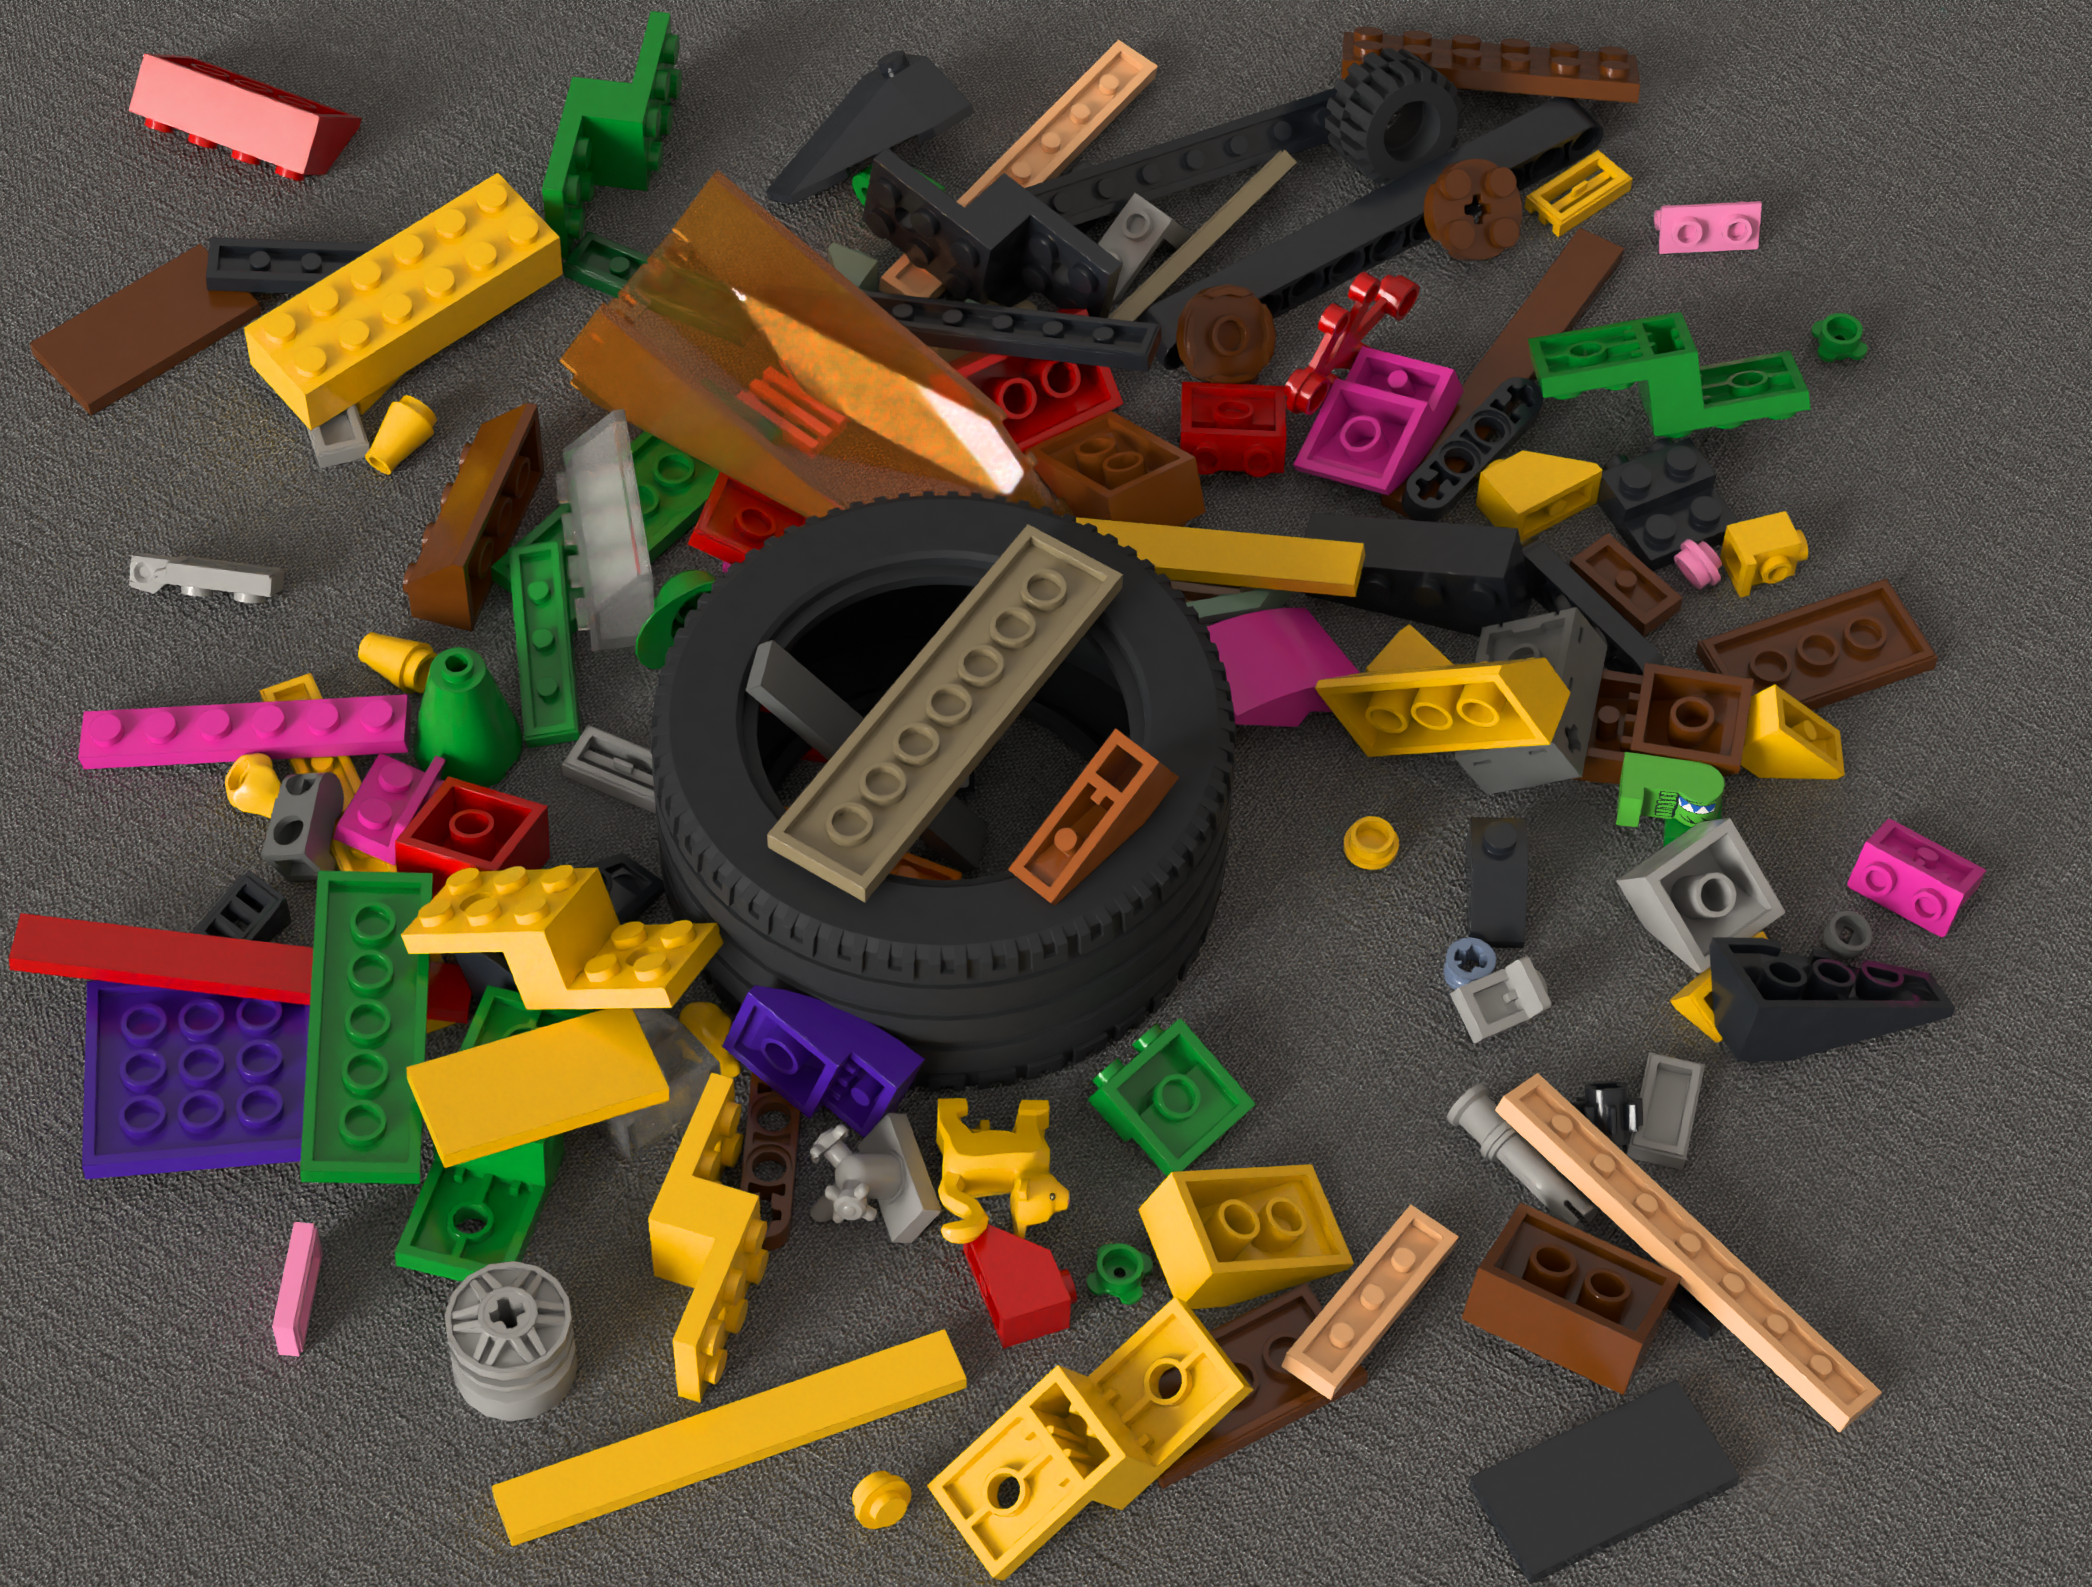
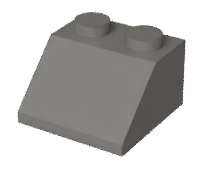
[1616,818,1786,973]

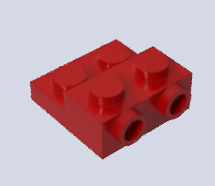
[1179,382,1287,477]

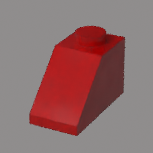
[963,1224,1077,1349]

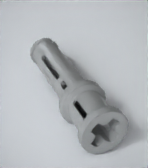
[1447,1083,1598,1230]

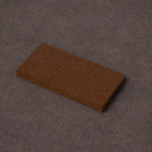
[30,244,261,416]
[1696,578,1938,711]
[1156,1283,1368,1489]

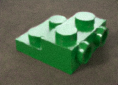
[1087,1018,1256,1176]

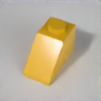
[1476,450,1603,542]
[1741,685,1845,780]

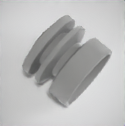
[445,1261,578,1421]

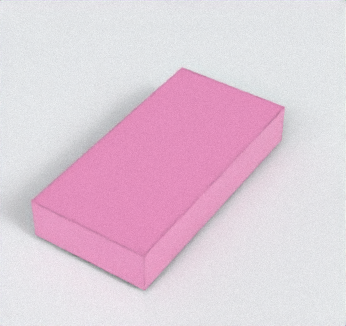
[272,1222,323,1356]

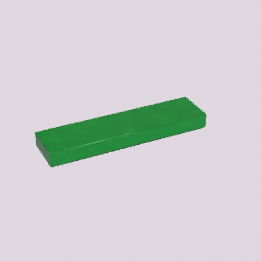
[508,539,582,748]

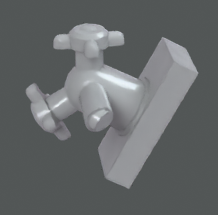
[810,1113,942,1244]

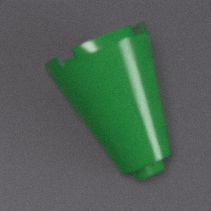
[413,647,522,787]

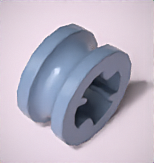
[1443,937,1496,990]

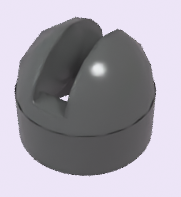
[1822,910,1872,960]

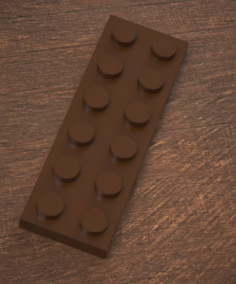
[1341,27,1640,103]

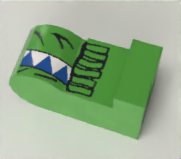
[1616,752,1725,828]

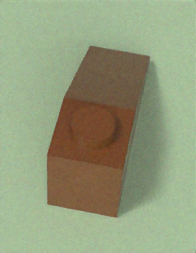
[1008,728,1179,906]

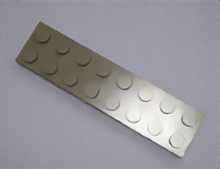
[767,524,1123,903]

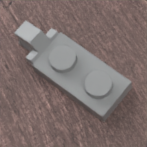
[129,552,285,603]

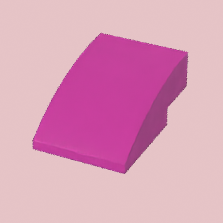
[1293,346,1464,495]
[1207,608,1360,727]

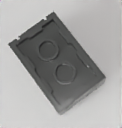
[1454,607,1607,795]

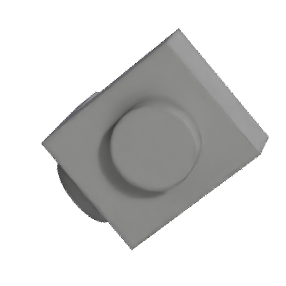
[1450,956,1552,1044]

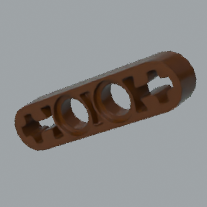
[740,1072,802,1251]

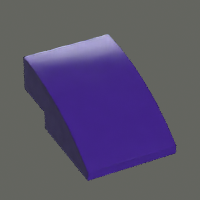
[722,985,925,1138]

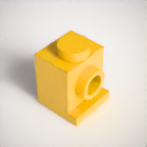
[1720,511,1808,598]

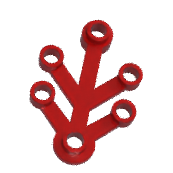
[1284,271,1420,415]

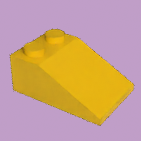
[1138,1164,1354,1309]

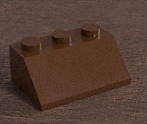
[1461,1202,1682,1395]

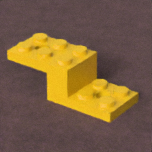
[401,865,723,1010]
[648,1073,769,1403]
[927,1297,1253,1581]

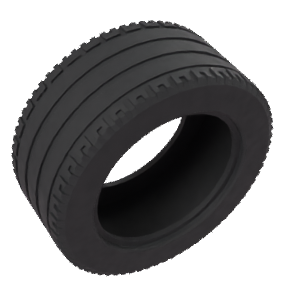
[651,491,1236,1092]

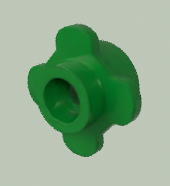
[1811,313,1868,362]
[1086,1243,1153,1305]

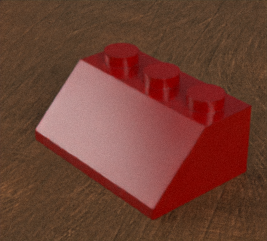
[931,309,1124,467]

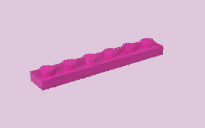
[78,694,412,769]

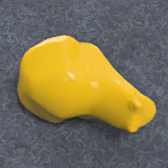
[225,753,281,818]
[674,1002,741,1078]

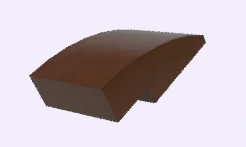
[1573,663,1754,784]

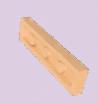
[1281,1204,1459,1400]

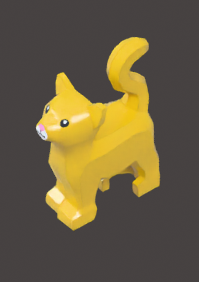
[936,1098,1070,1244]

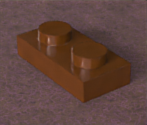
[1569,533,1683,637]

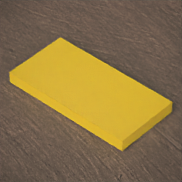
[406,1008,669,1168]

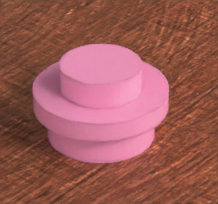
[1674,539,1722,590]

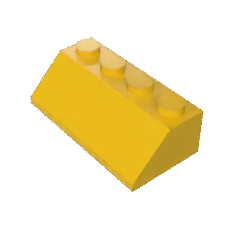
[1315,657,1571,757]

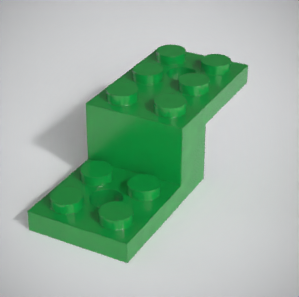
[542,11,682,259]
[1528,312,1811,438]
[395,985,596,1282]

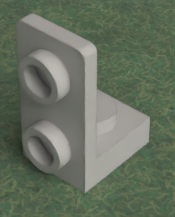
[1098,193,1191,303]

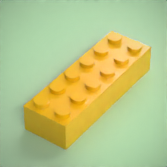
[244,173,563,431]

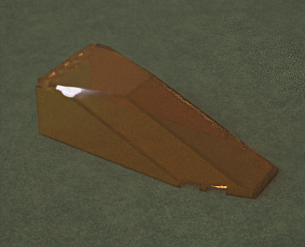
[559,170,1076,518]

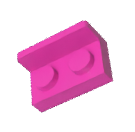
[333,753,446,866]
[1847,818,1987,937]

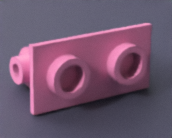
[1654,201,1762,254]

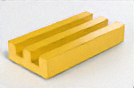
[1524,150,1633,237]

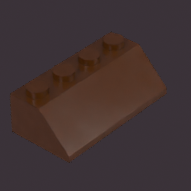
[403,402,545,632]

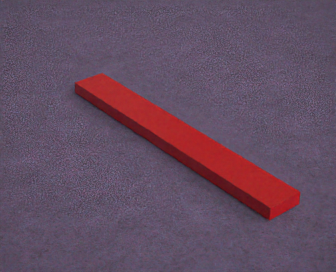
[9,913,473,1024]

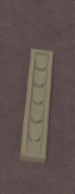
[1108,150,1297,321]

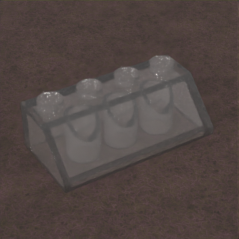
[554,409,654,651]

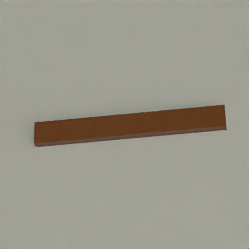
[1381,228,1624,521]

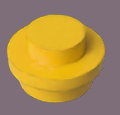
[1343,816,1399,870]
[852,1470,911,1529]

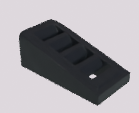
[191,870,292,942]

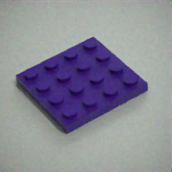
[82,980,310,1179]

